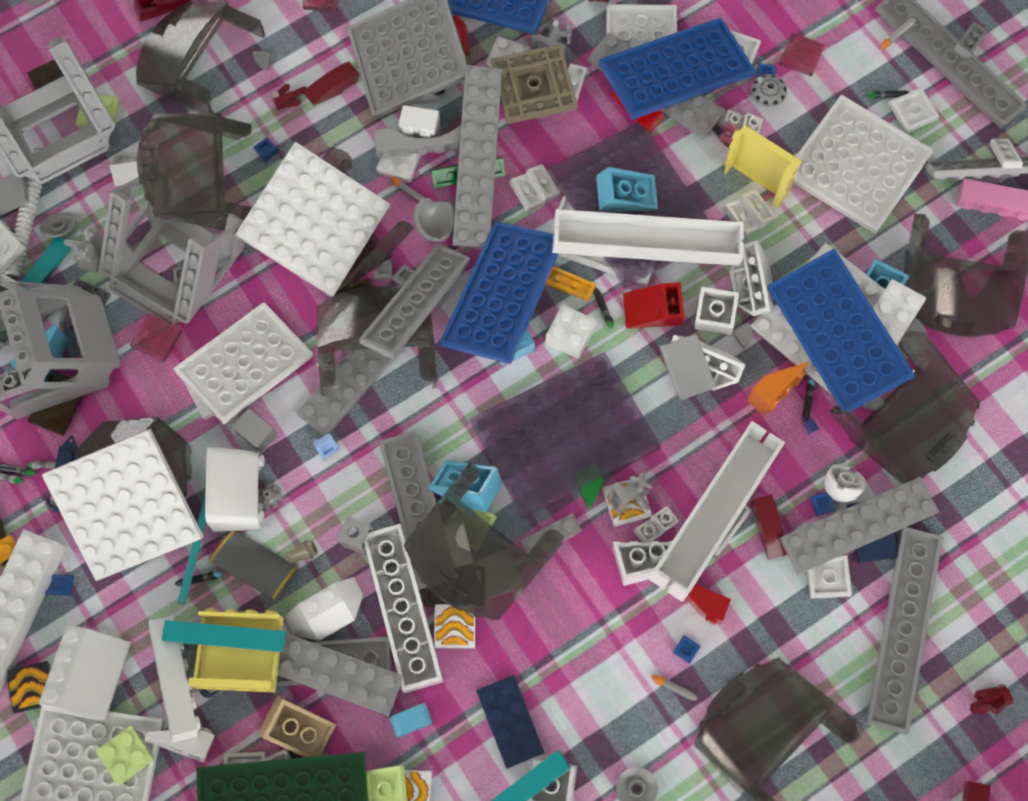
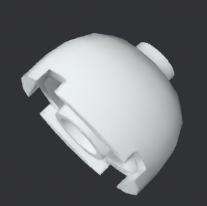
[824,464,866,502]

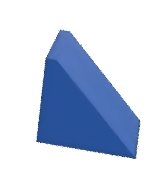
[803,419,819,435]

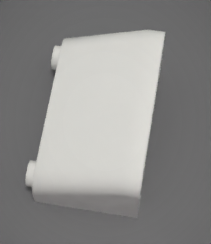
[205,447,265,532]

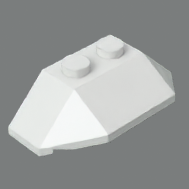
[730,240,775,316]
[671,335,746,391]
[283,577,364,641]

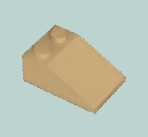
[258,695,336,757]

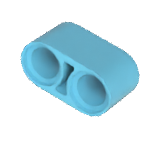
[389,703,433,738]

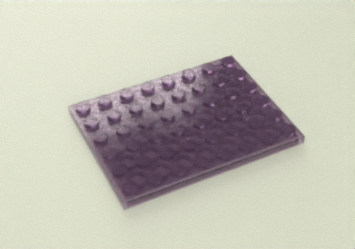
[548,122,709,288]
[469,352,661,518]

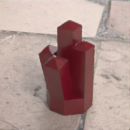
[271,83,307,110]
[970,684,1013,715]

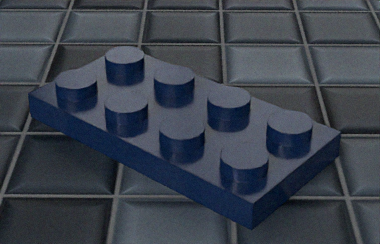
[476,675,545,769]

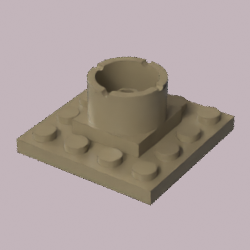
[491,44,578,124]

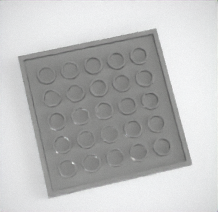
[347,0,468,119]

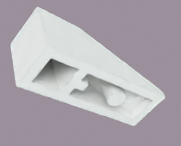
[145,727,215,763]

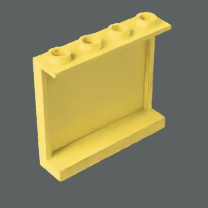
[724,125,802,208]
[188,608,284,693]

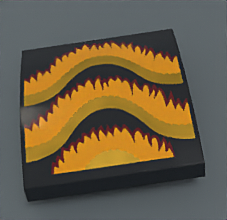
[7,661,51,714]

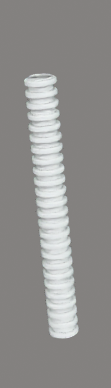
[3,146,45,279]

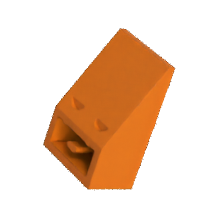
[747,362,808,416]

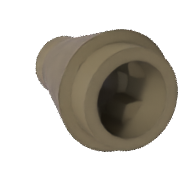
[286,540,318,563]

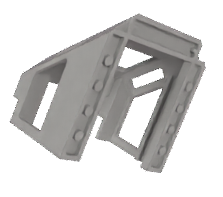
[0,34,115,184]
[99,169,245,328]
[0,281,120,419]

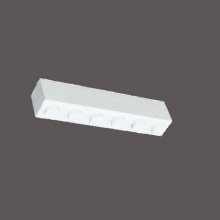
[149,616,201,743]

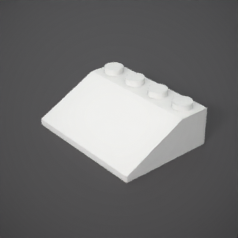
[39,625,131,722]

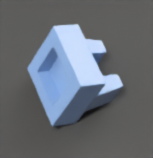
[313,433,339,460]

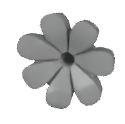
[258,484,283,510]

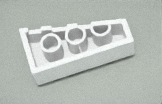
[612,541,672,586]

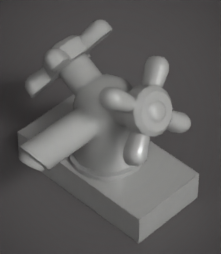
[531,16,572,58]
[64,229,104,273]
[608,472,652,516]

